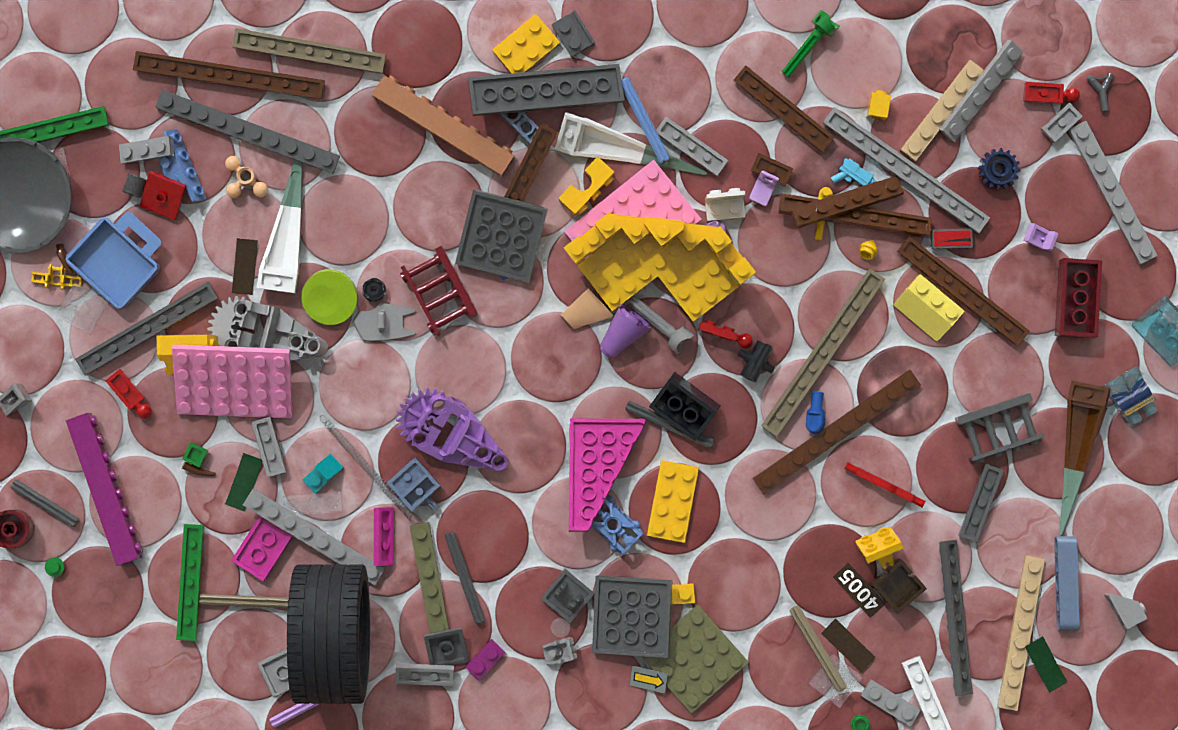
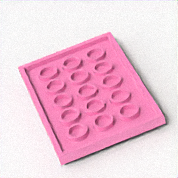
[564,160,701,258]
[172,345,293,419]

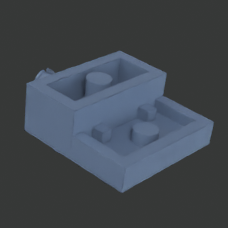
[387,457,441,512]

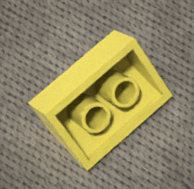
[893,274,964,342]

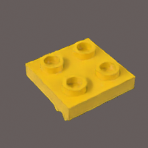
[855,527,904,569]

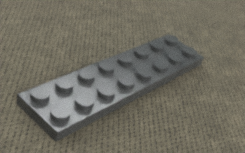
[468,64,624,116]

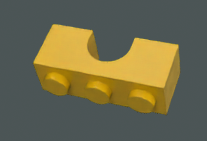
[558,156,614,216]

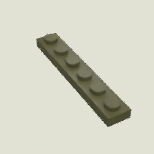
[410,522,449,633]

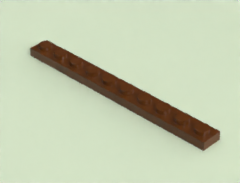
[133,51,325,100]
[753,369,921,494]

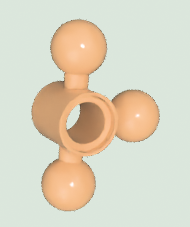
[225,156,268,198]

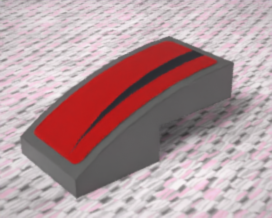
[931,229,973,249]

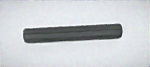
[10,480,79,527]

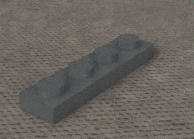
[958,464,1004,542]

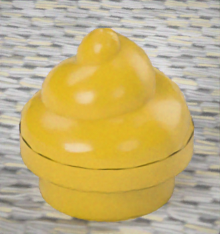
[859,240,878,260]

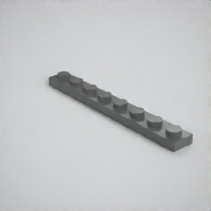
[75,282,219,376]
[939,540,973,696]

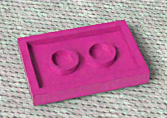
[231,516,293,581]

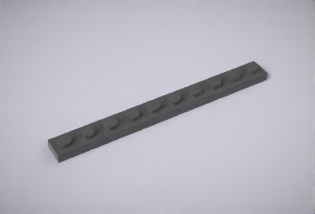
[155,90,340,174]

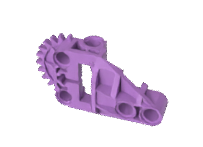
[396,387,508,471]

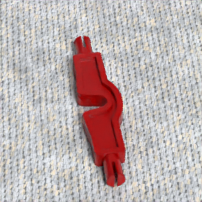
[844,462,926,508]

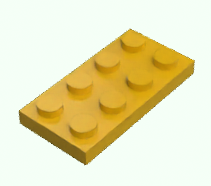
[647,460,699,543]

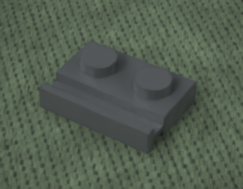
[552,10,595,58]

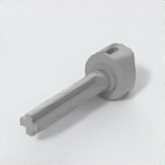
[628,295,695,355]

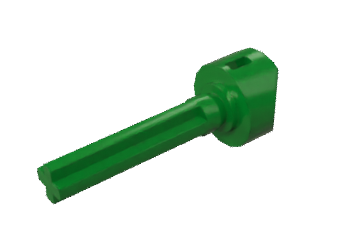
[781,10,840,78]

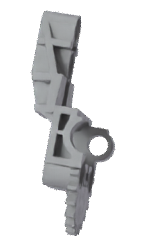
[207,296,328,361]

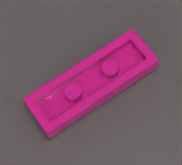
[373,507,394,566]

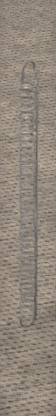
[320,415,418,524]

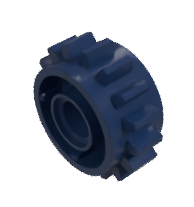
[977,148,1021,190]

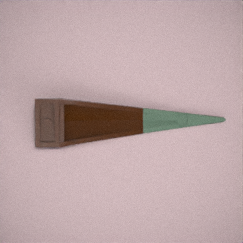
[1059,381,1111,536]

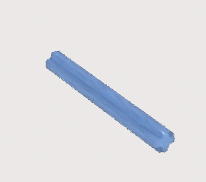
[622,77,670,163]

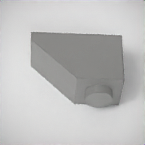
[1104,593,1148,630]

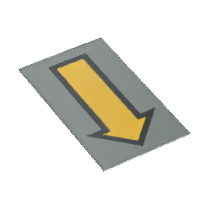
[630,666,668,693]

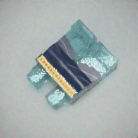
[1102,366,1158,425]

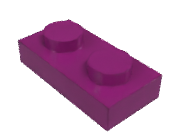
[465,639,506,680]

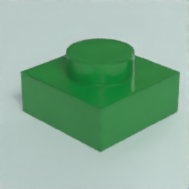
[182,442,209,468]

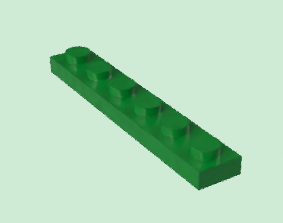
[0,106,110,143]
[176,524,204,641]

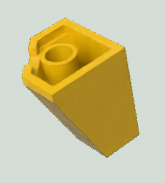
[157,335,219,375]

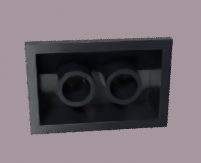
[649,372,721,441]

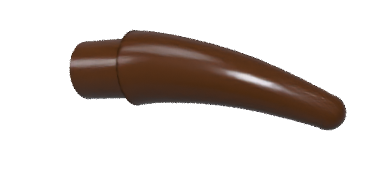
[56,243,73,274]
[181,462,216,476]

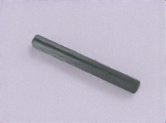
[625,401,714,448]
[445,532,485,624]

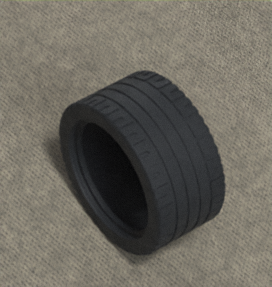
[287,564,370,704]

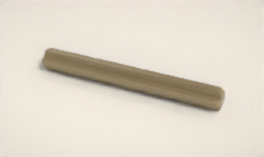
[199,594,288,608]
[789,605,847,692]

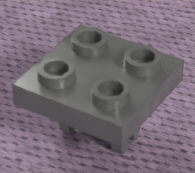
[540,569,595,623]

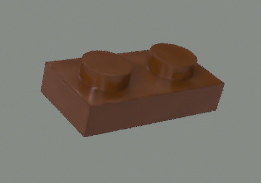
[751,153,794,186]

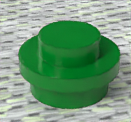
[45,557,65,577]
[850,715,870,730]

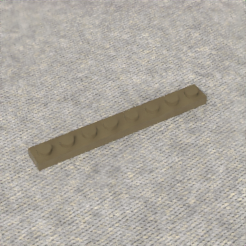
[232,28,386,74]

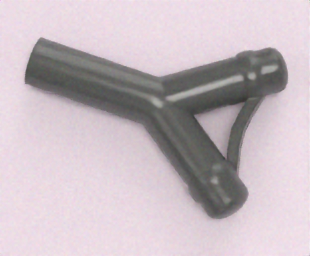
[1087,73,1114,112]

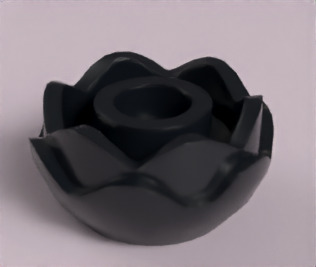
[362,278,386,302]

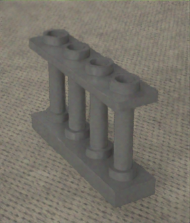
[955,393,1045,464]

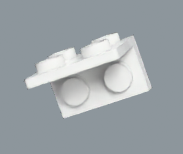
[705,188,745,222]

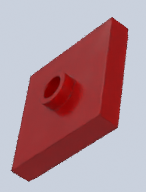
[140,171,186,220]

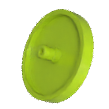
[302,269,358,325]

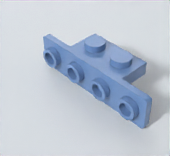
[157,129,206,202]

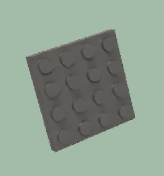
[455,189,548,283]
[592,575,673,658]

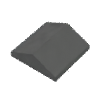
[423,627,469,665]

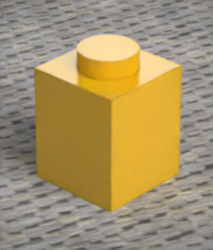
[866,90,891,121]

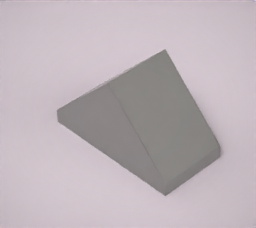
[0,383,32,416]

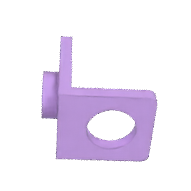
[749,171,779,206]

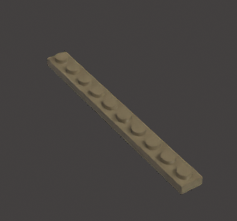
[761,268,885,437]

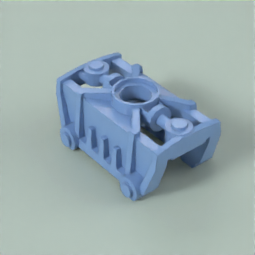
[591,496,643,555]

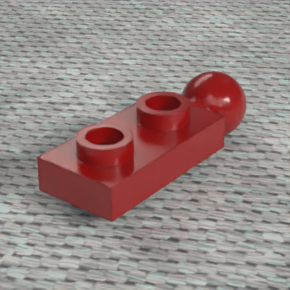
[1023,82,1080,104]
[698,320,753,348]
[105,369,152,419]

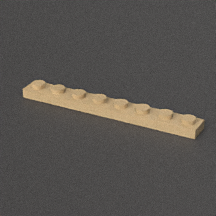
[997,555,1045,711]

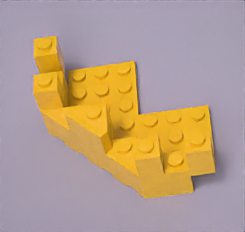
[563,212,756,322]

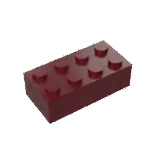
[1055,258,1102,339]

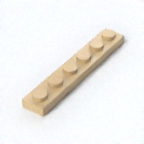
[900,60,984,162]

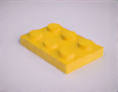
[492,14,560,73]

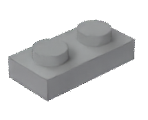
[1040,103,1083,143]

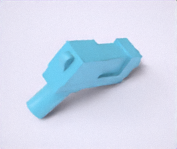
[830,158,875,186]

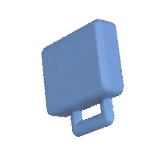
[66,212,161,309]

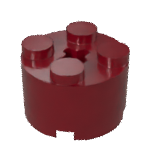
[0,509,35,549]

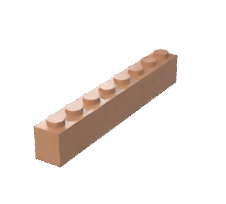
[372,76,514,177]

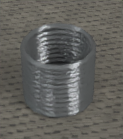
[122,174,147,198]

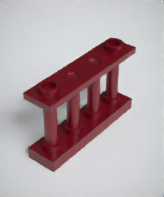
[400,246,478,336]

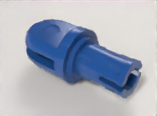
[806,391,826,434]

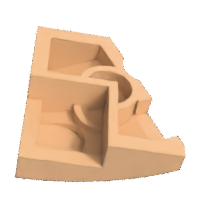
[561,288,614,329]

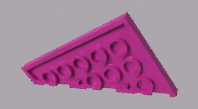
[569,418,645,532]

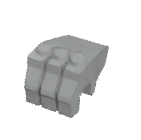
[542,637,577,664]

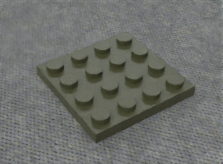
[641,604,749,714]

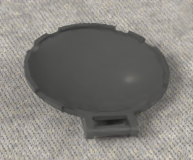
[0,137,72,253]

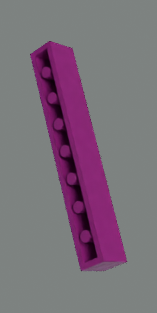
[65,413,143,566]

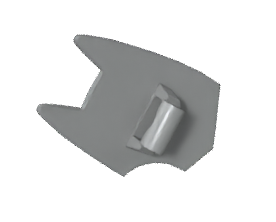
[352,302,415,341]

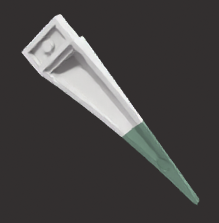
[554,113,707,175]
[256,160,302,294]

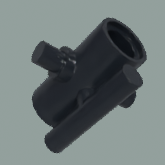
[738,340,775,383]

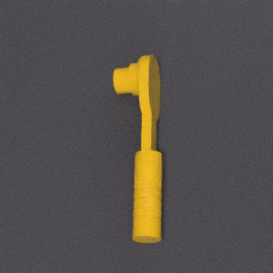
[814,187,833,241]

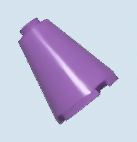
[600,304,651,358]

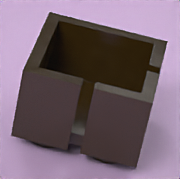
[870,558,927,614]

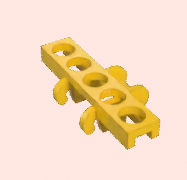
[31,264,82,290]

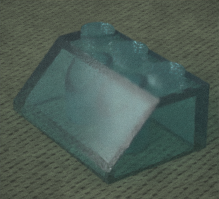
[1131,295,1178,367]

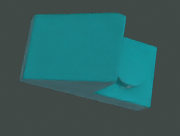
[302,453,344,494]

